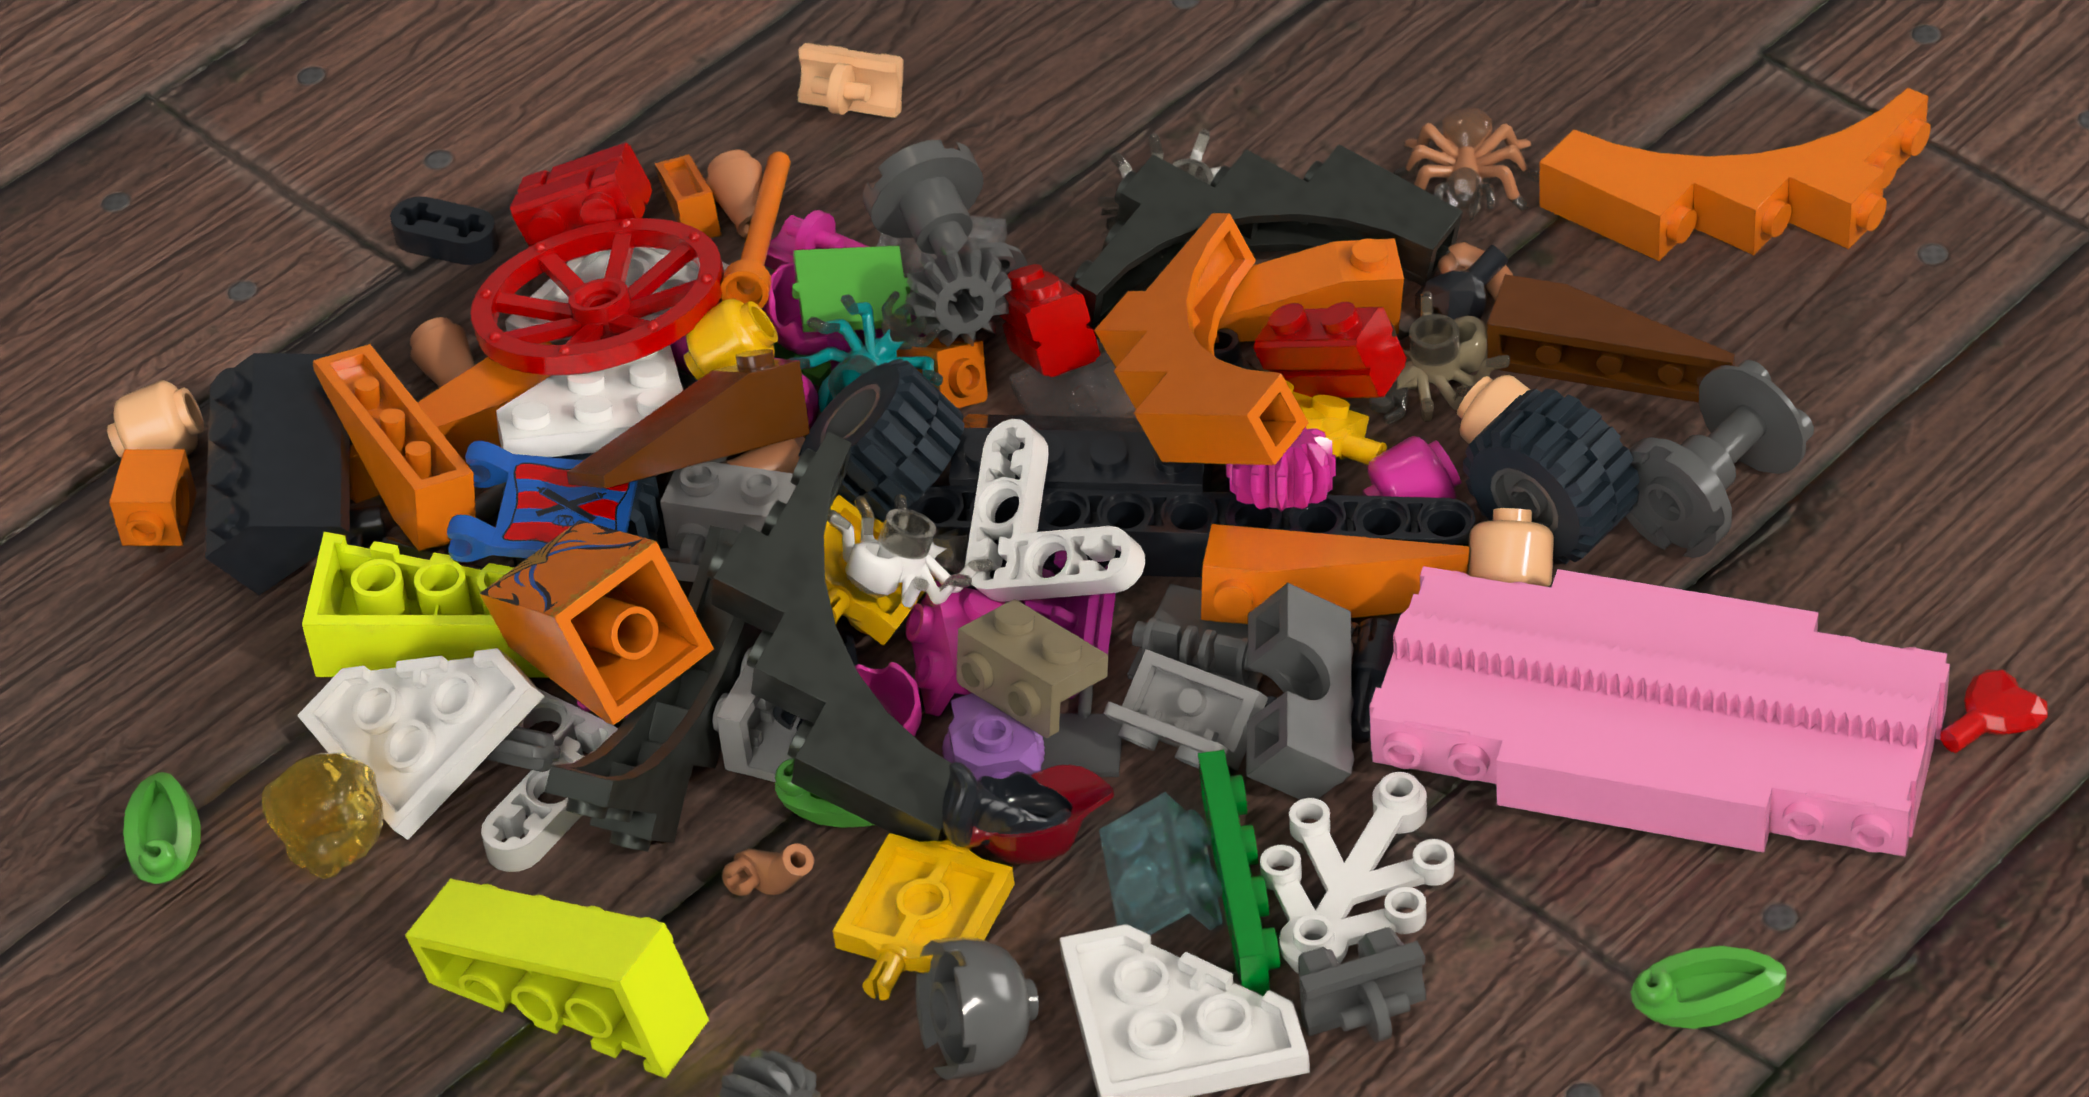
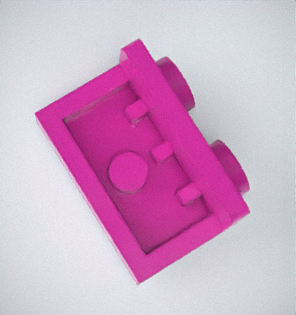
[906,580,1005,716]

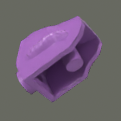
[942,693,1045,781]

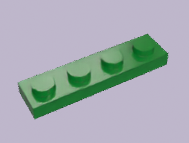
[1198,749,1280,996]

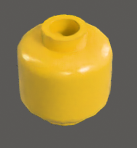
[684,299,778,380]

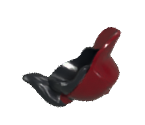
[942,762,1114,865]

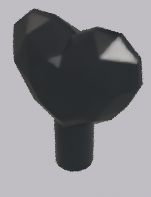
[1415,245,1509,329]

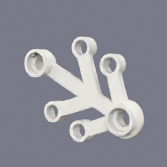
[1260,772,1454,974]

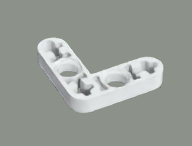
[965,419,1145,602]
[481,689,618,872]

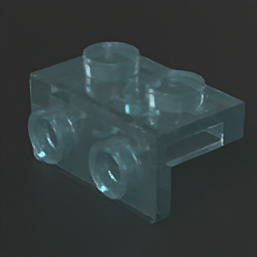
[1099,792,1223,935]

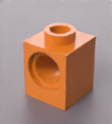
[109,449,197,546]

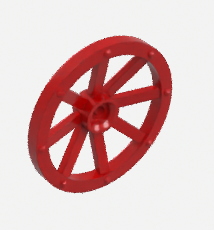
[471,218,724,375]

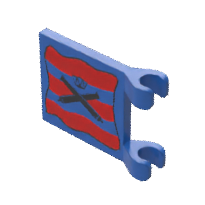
[447,441,638,562]

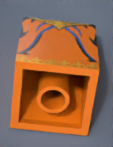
[479,520,714,725]

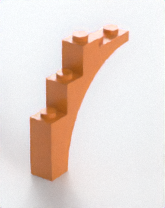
[1539,88,1931,261]
[1094,213,1309,465]

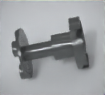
[863,140,1028,297]
[1626,360,1814,558]

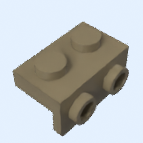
[956,599,1108,738]

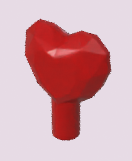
[1940,669,2048,753]

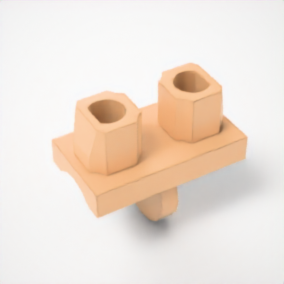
[798,43,903,118]

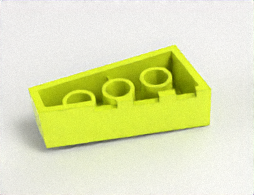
[302,532,547,677]
[405,878,709,1079]

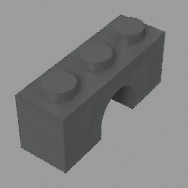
[1246,583,1354,800]

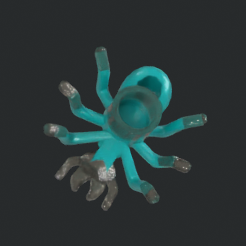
[788,291,943,413]

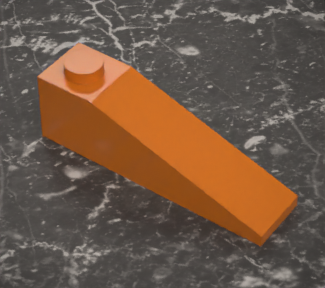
[1215,238,1404,343]
[350,341,554,503]
[313,344,476,551]
[1201,524,1470,624]

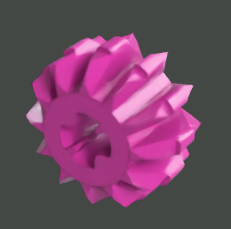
[1226,427,1336,511]

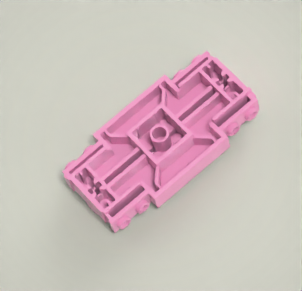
[1369,566,1950,857]

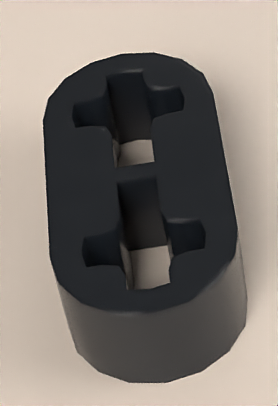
[390,196,499,265]

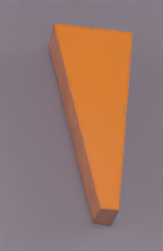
[655,154,721,238]

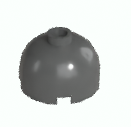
[915,937,1039,1080]

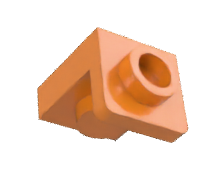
[897,335,988,408]

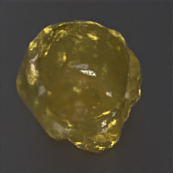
[262,752,384,879]

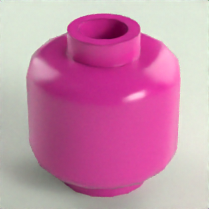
[1362,436,1462,499]

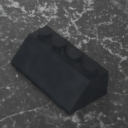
[204,353,350,596]
[949,414,1213,492]

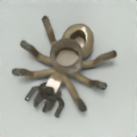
[1359,291,1510,424]

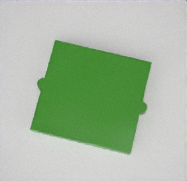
[792,246,911,332]

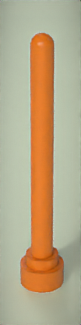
[720,151,791,309]

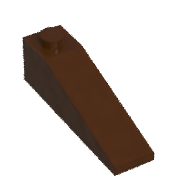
[1487,274,1735,403]
[567,349,810,488]

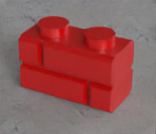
[510,142,652,247]
[999,264,1101,378]
[1253,302,1407,398]

